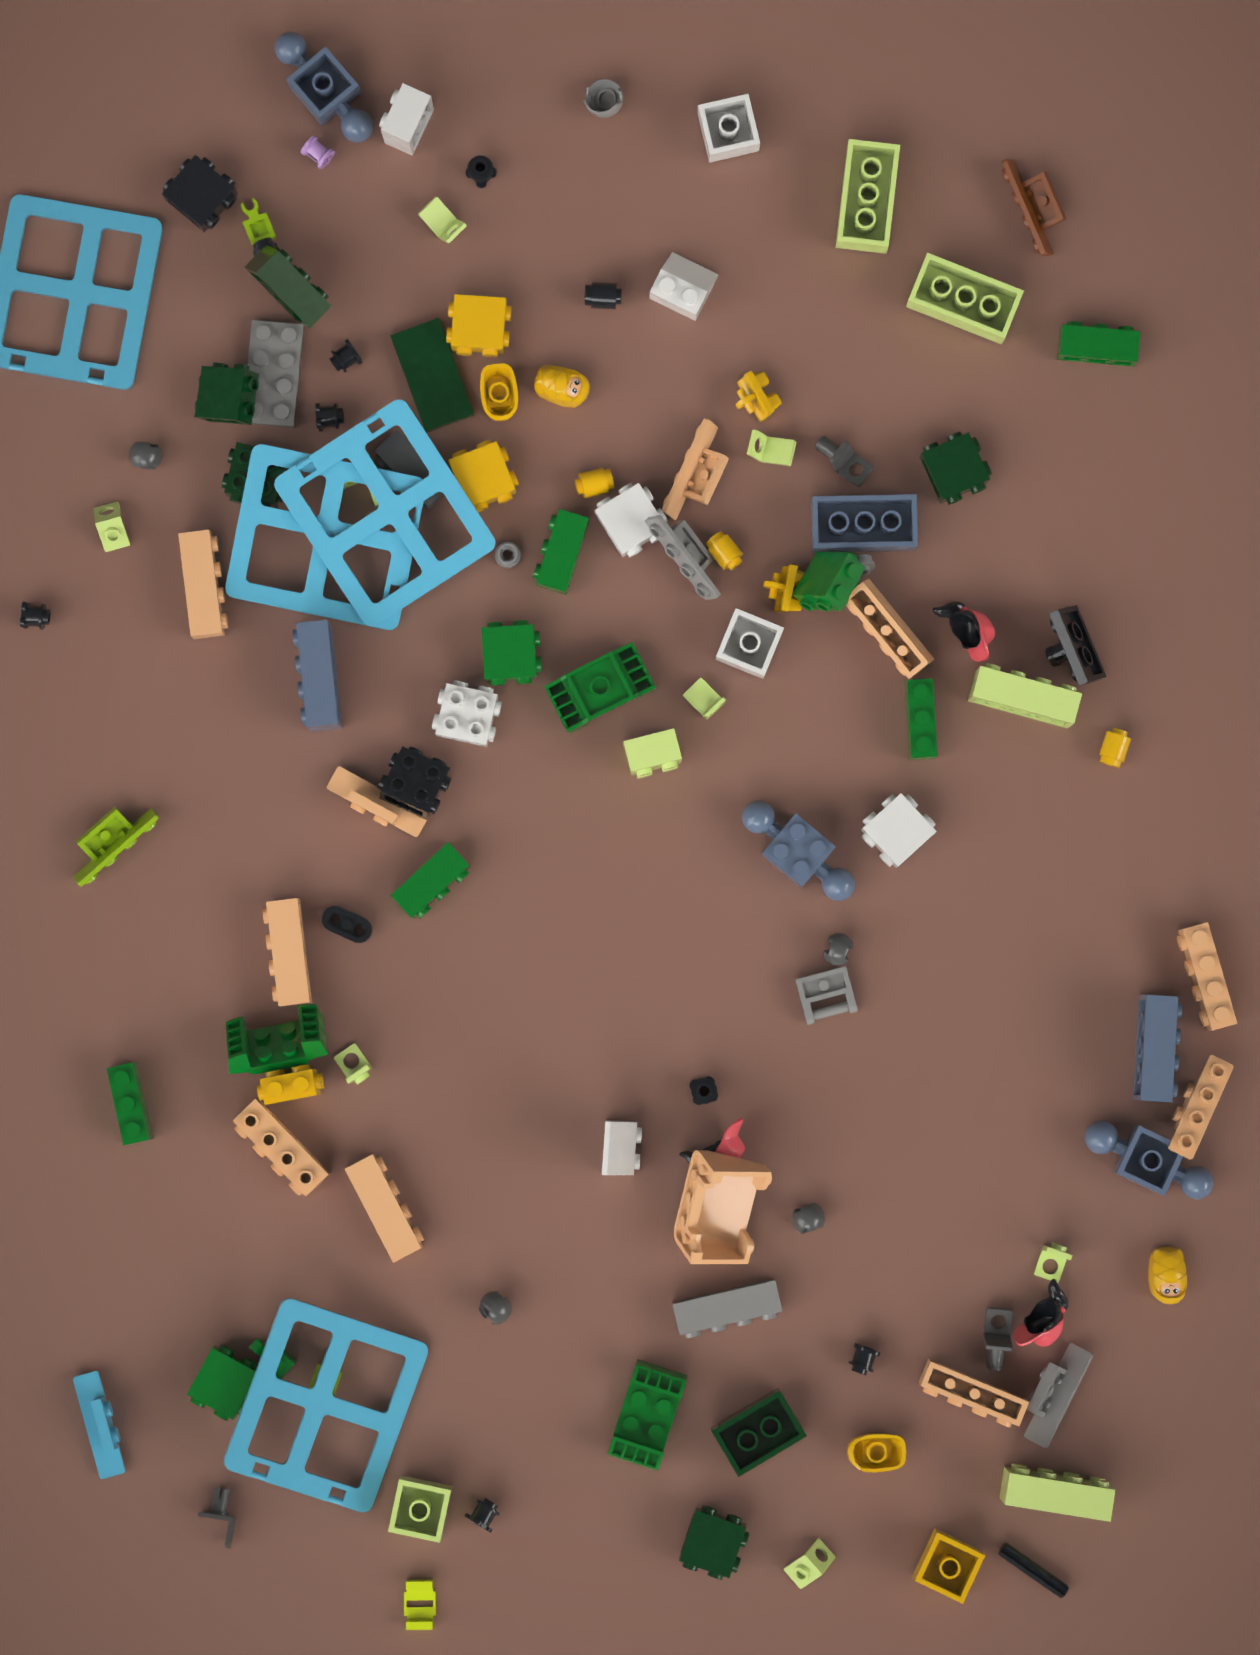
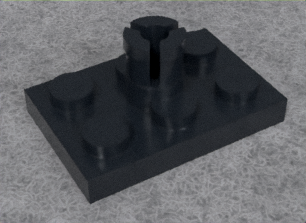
[1046,605,1107,686]

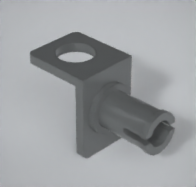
[815,436,874,487]
[983,1307,1013,1371]
[198,1487,236,1549]

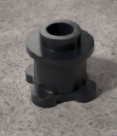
[466,155,497,188]
[329,339,363,373]
[315,403,344,432]
[20,602,51,630]
[689,1076,718,1105]
[848,1343,880,1375]
[465,1498,500,1533]

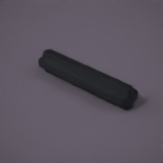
[998,1543,1069,1598]

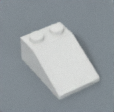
[602,1120,642,1175]

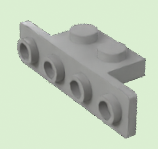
[645,515,721,600]
[1024,1343,1093,1448]

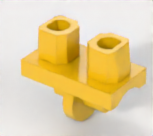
[735,370,781,422]
[763,564,804,613]

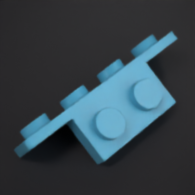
[73,1370,126,1479]

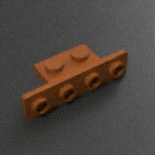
[1002,159,1066,256]

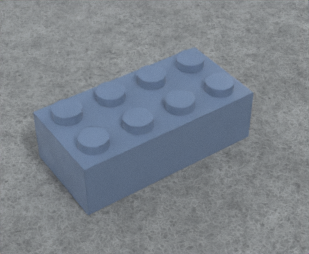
[811,494,918,553]
[292,620,343,732]
[1133,995,1182,1103]

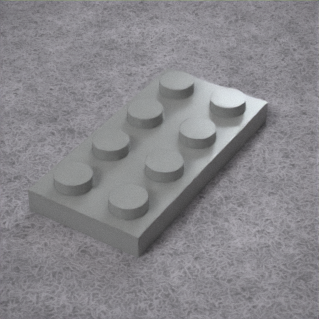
[247,320,304,428]

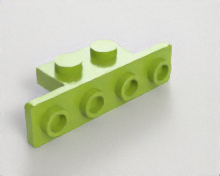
[74,807,159,887]

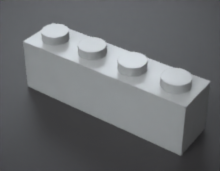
[672,1279,782,1338]

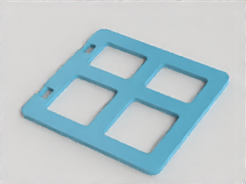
[0,194,163,390]
[274,399,495,626]
[225,444,424,630]
[224,1298,428,1512]

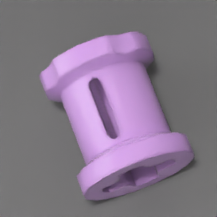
[300,136,335,170]

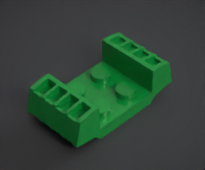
[544,642,656,733]
[226,1004,328,1075]
[607,1359,688,1471]

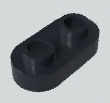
[322,906,373,943]

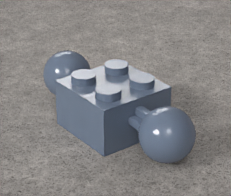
[274,32,374,143]
[742,800,855,901]
[1084,1121,1214,1200]

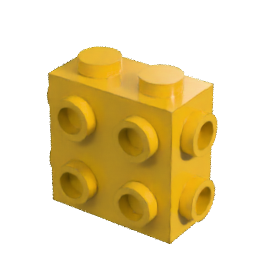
[446,294,511,357]
[448,440,519,512]
[257,1065,325,1105]

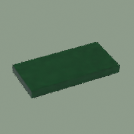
[390,318,474,433]

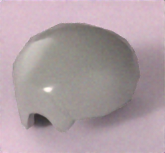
[583,79,624,118]

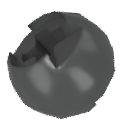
[129,442,162,469]
[823,933,854,966]
[792,1203,825,1234]
[479,1291,512,1325]

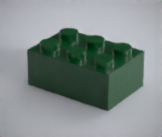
[244,245,331,328]
[711,1387,807,1477]

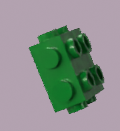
[792,551,865,612]
[481,620,542,686]
[187,1344,258,1421]

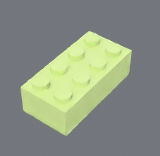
[835,139,900,254]
[906,253,1024,345]
[968,663,1082,729]
[999,1463,1115,1522]

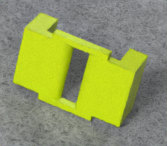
[404,1579,436,1630]

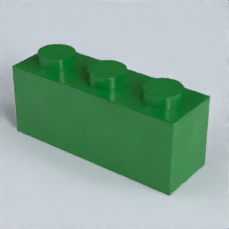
[1057,321,1140,367]
[533,509,589,595]
[905,678,938,760]
[390,842,471,919]
[106,1062,153,1146]

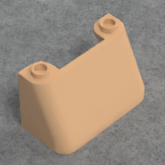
[674,1150,772,1264]

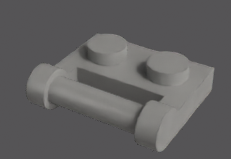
[795,966,858,1025]

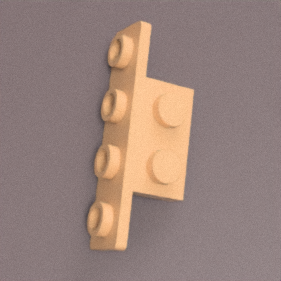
[662,418,729,520]
[327,766,429,837]
[1168,1055,1234,1160]

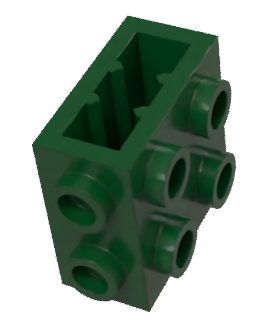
[194,362,259,425]
[919,431,992,505]
[222,442,289,508]
[679,1505,749,1580]

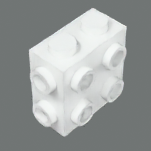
[595,483,668,558]
[432,680,502,747]
[861,793,937,868]

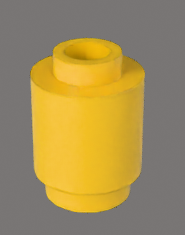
[575,467,614,498]
[706,531,743,571]
[1099,728,1131,768]

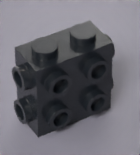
[162,155,238,233]
[377,746,452,820]

